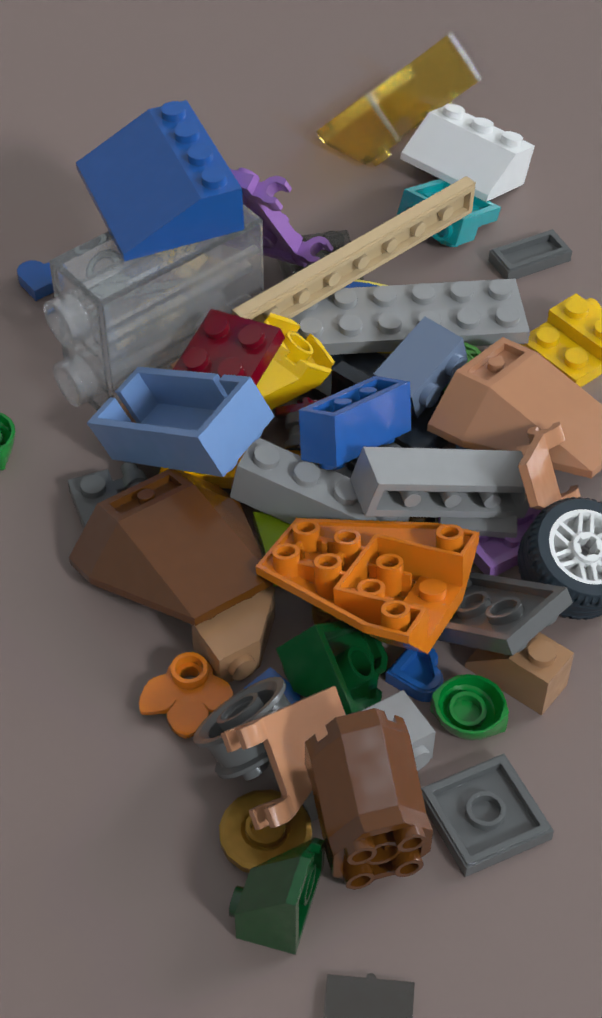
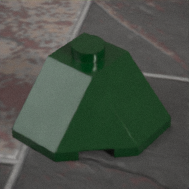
[276,620,388,715]
[229,837,325,955]

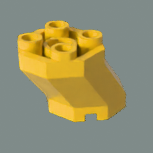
[256,313,335,410]

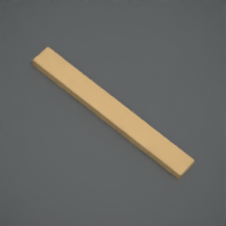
[232,176,476,323]

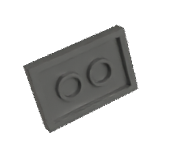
[438,572,573,656]

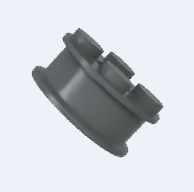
[193,677,291,781]

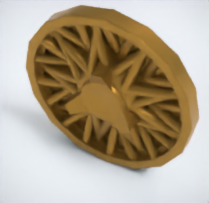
[219,789,312,873]

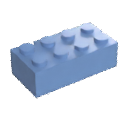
[87,367,275,477]

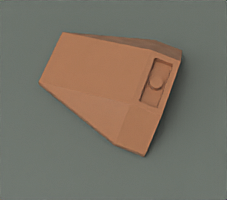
[427,337,602,479]

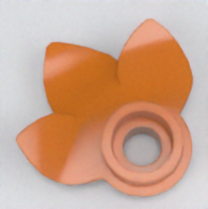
[139,652,233,739]

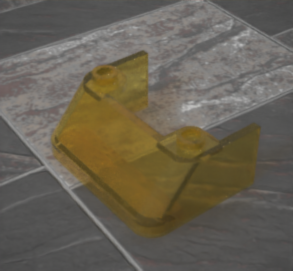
[316,32,483,167]

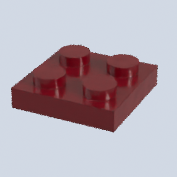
[172,309,285,385]

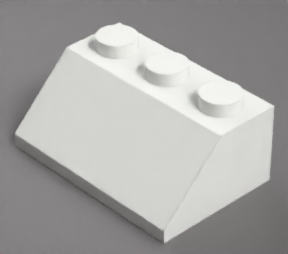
[400,104,535,202]

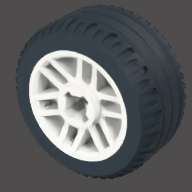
[517,497,602,620]

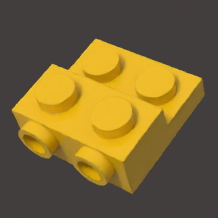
[520,293,602,387]

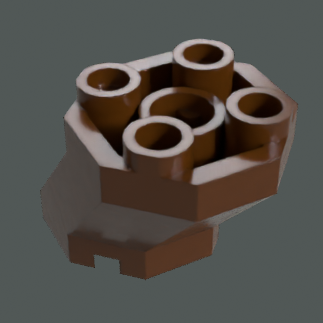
[305,708,433,890]

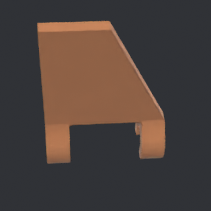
[518,422,581,511]
[221,686,346,830]

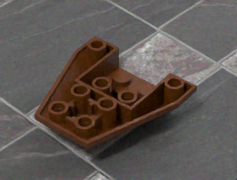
[69,469,274,626]

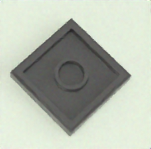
[421,754,554,877]

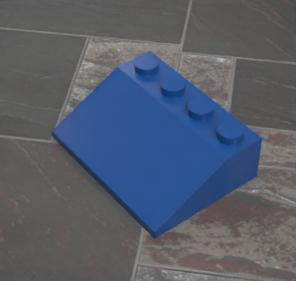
[76,100,245,262]

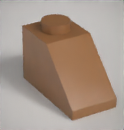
[191,586,275,683]
[465,632,574,715]

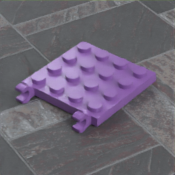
[209,168,334,267]

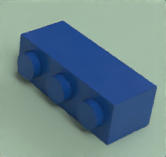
[299,376,411,470]

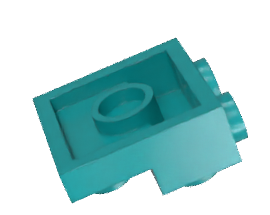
[396,179,501,247]

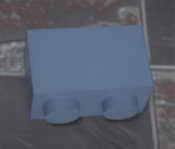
[373,316,468,419]

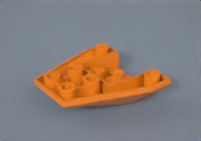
[255,518,479,654]

